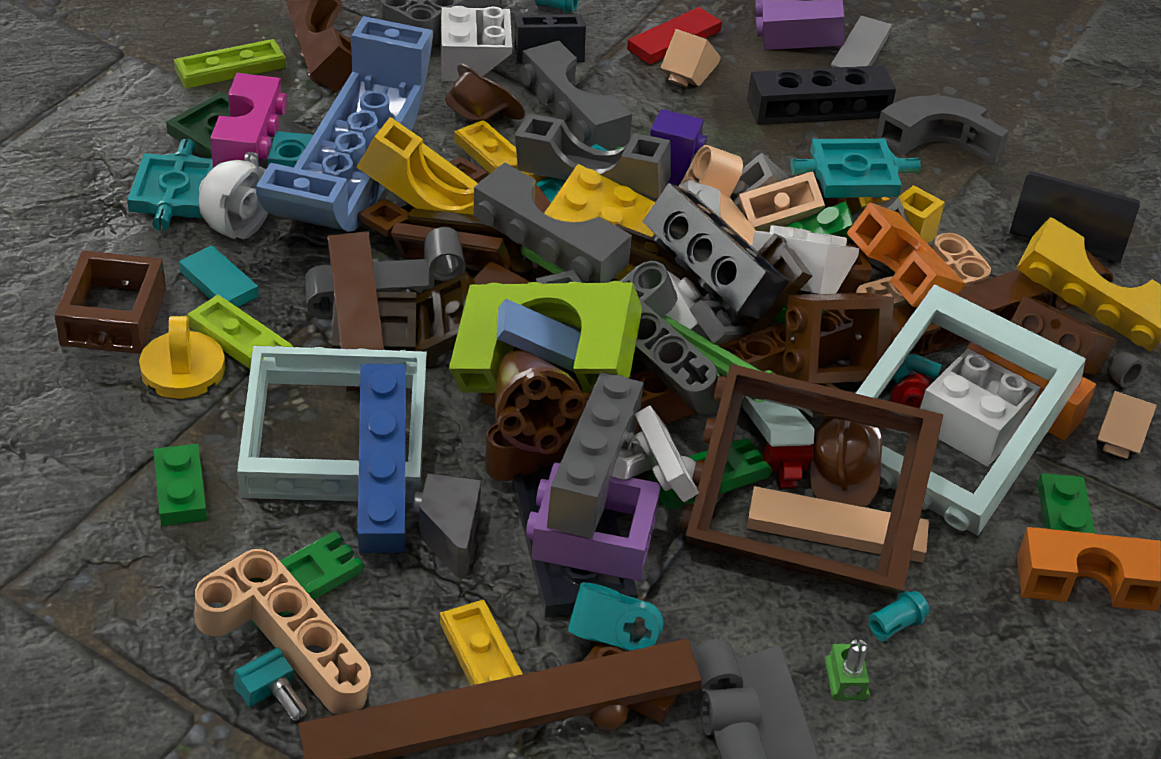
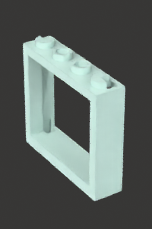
[237,346,426,503]

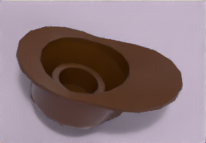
[445,63,525,122]
[810,417,882,507]

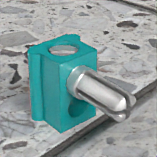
[234,647,307,721]

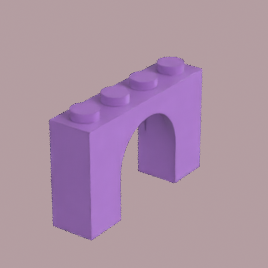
[756,0,844,50]

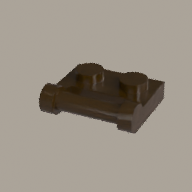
[413,272,475,368]

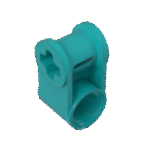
[568,582,664,651]

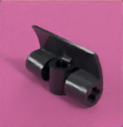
[1009,171,1140,263]

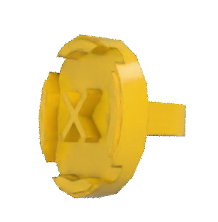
[139,316,226,399]

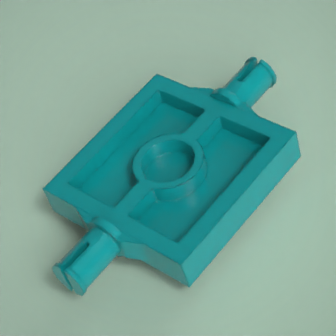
[790,138,921,199]
[127,139,213,231]

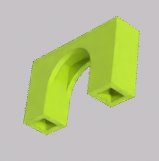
[449,281,642,394]

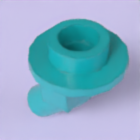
[889,353,941,384]

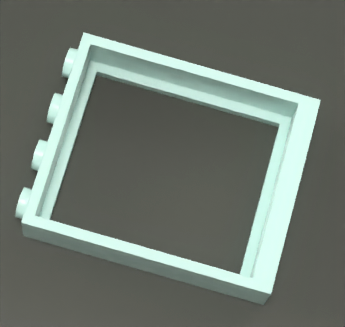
[856,284,1086,535]

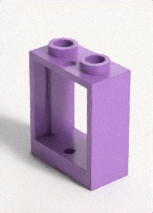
[526,462,661,581]

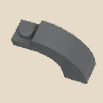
[875,96,1009,165]

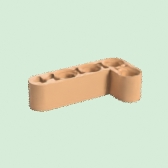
[680,145,756,246]
[856,233,991,310]
[195,549,371,715]

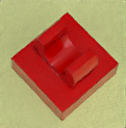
[762,443,814,488]

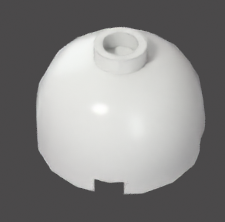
[199,160,268,240]

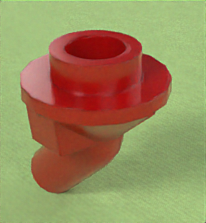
[891,372,929,409]

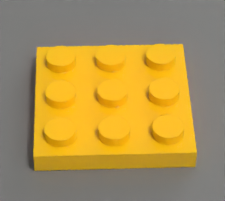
[544,164,655,281]

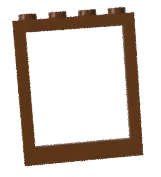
[680,364,944,596]

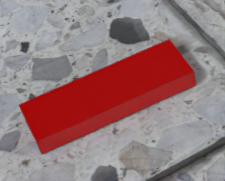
[627,7,722,65]

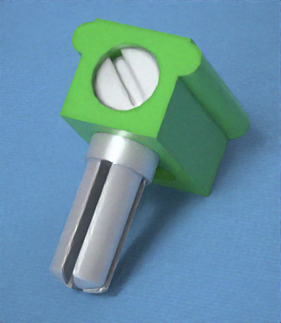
[825,640,870,700]

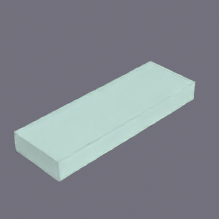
[742,396,814,447]

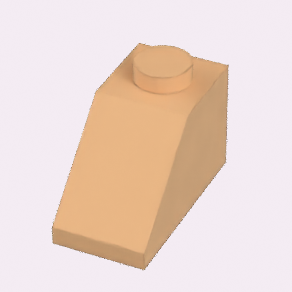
[660,29,721,88]
[739,171,825,232]
[1096,391,1157,459]

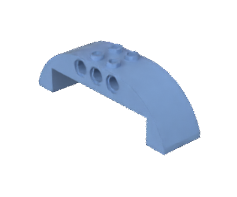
[256,16,433,232]

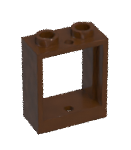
[54,250,166,354]
[783,293,894,384]
[1010,296,1117,375]

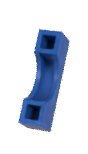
[358,364,406,553]

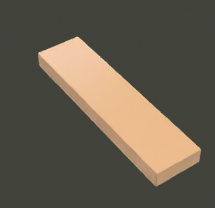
[746,486,929,563]

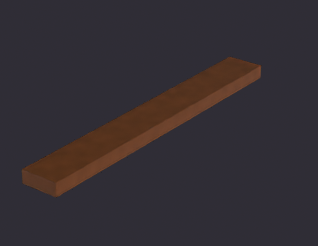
[298,638,702,759]

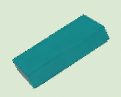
[179,246,259,307]

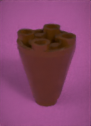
[495,350,587,455]

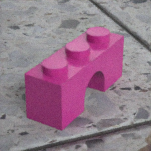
[210,73,287,168]

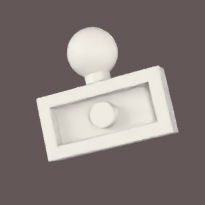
[635,406,699,502]

